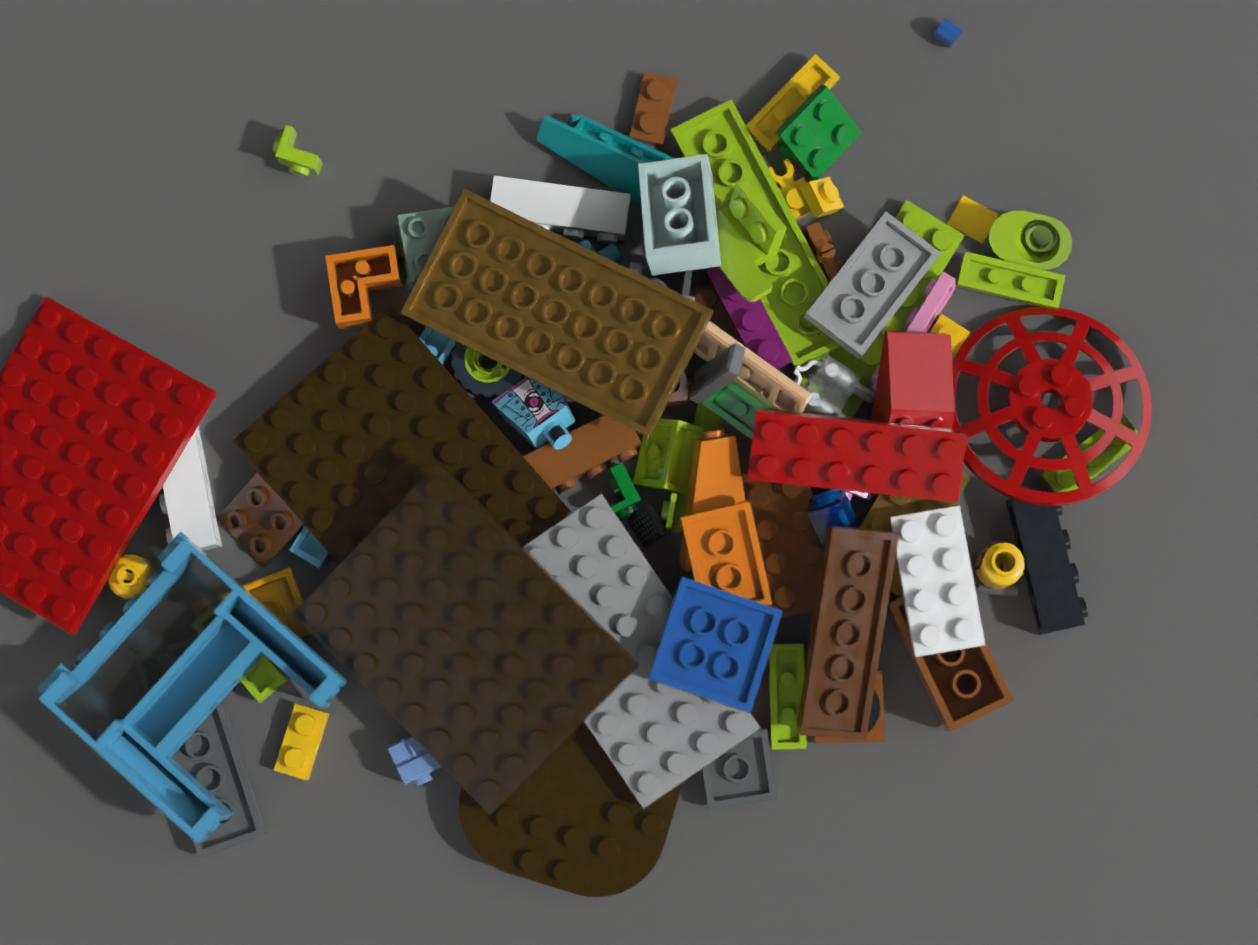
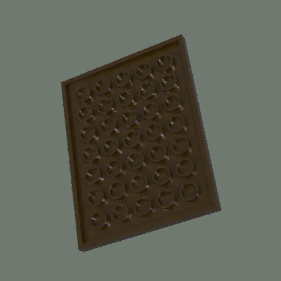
[232,305,572,565]
[292,463,640,815]

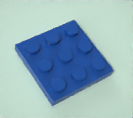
[647,577,783,713]

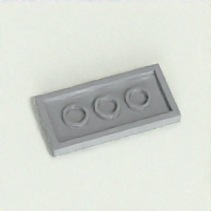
[804,212,941,359]

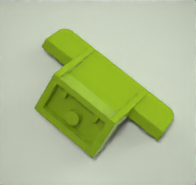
[716,180,787,302]
[633,400,722,528]

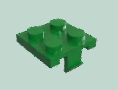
[775,84,862,180]

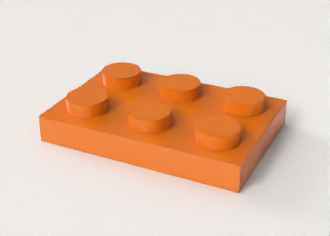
[680,500,772,605]

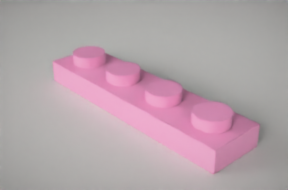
[870,272,956,393]

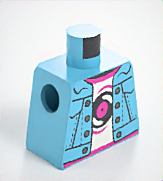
[492,377,575,450]

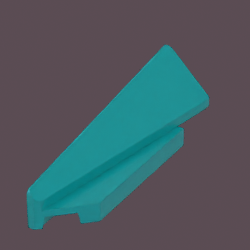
[537,115,673,207]

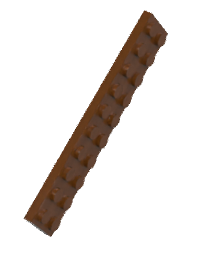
[689,282,825,619]

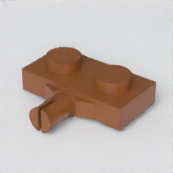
[802,222,843,283]

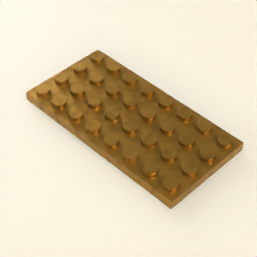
[401,188,714,438]

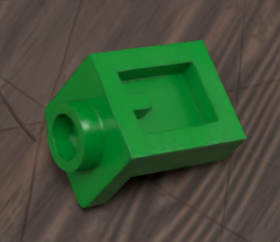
[607,462,641,519]

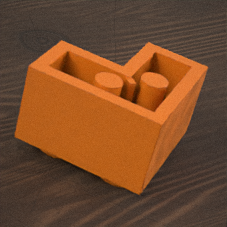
[325,245,403,330]

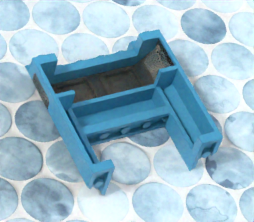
[37,531,347,844]

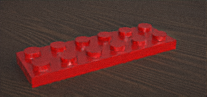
[747,408,968,502]

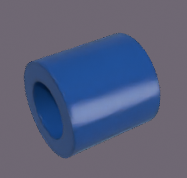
[933,18,963,48]

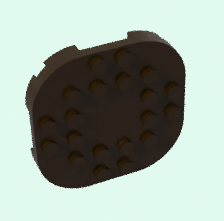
[459,721,684,897]

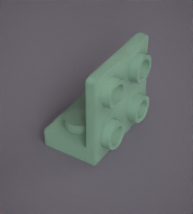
[392,207,454,291]

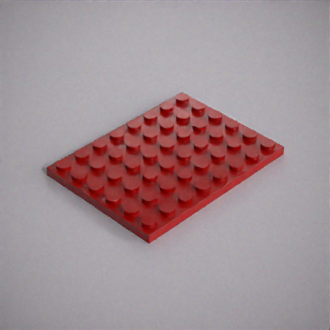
[0,296,218,635]

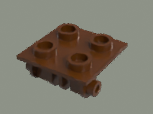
[216,472,304,568]

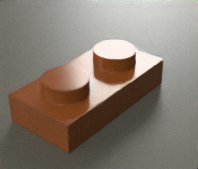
[629,72,678,147]

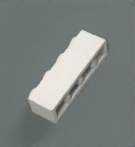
[490,176,630,244]
[159,425,222,551]

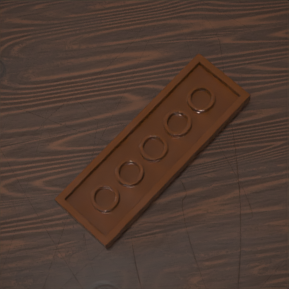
[796,525,899,740]

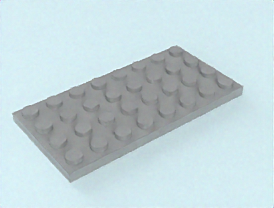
[524,494,760,808]

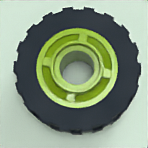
[451,341,526,400]

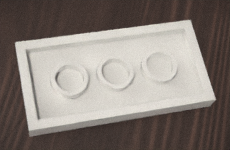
[889,506,985,657]

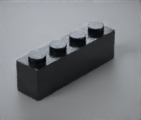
[1006,489,1088,635]

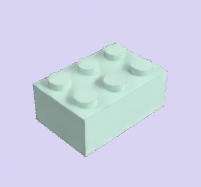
[638,154,721,276]

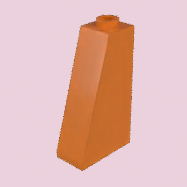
[679,428,745,572]

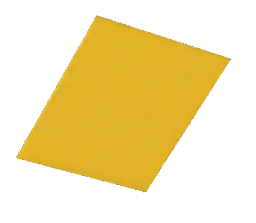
[947,195,999,244]

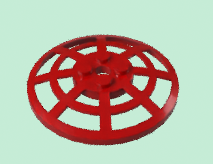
[952,307,1152,507]

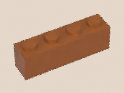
[524,415,641,495]

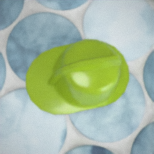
[989,210,1072,270]

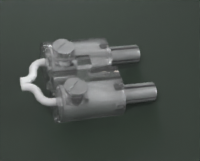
[793,353,875,418]

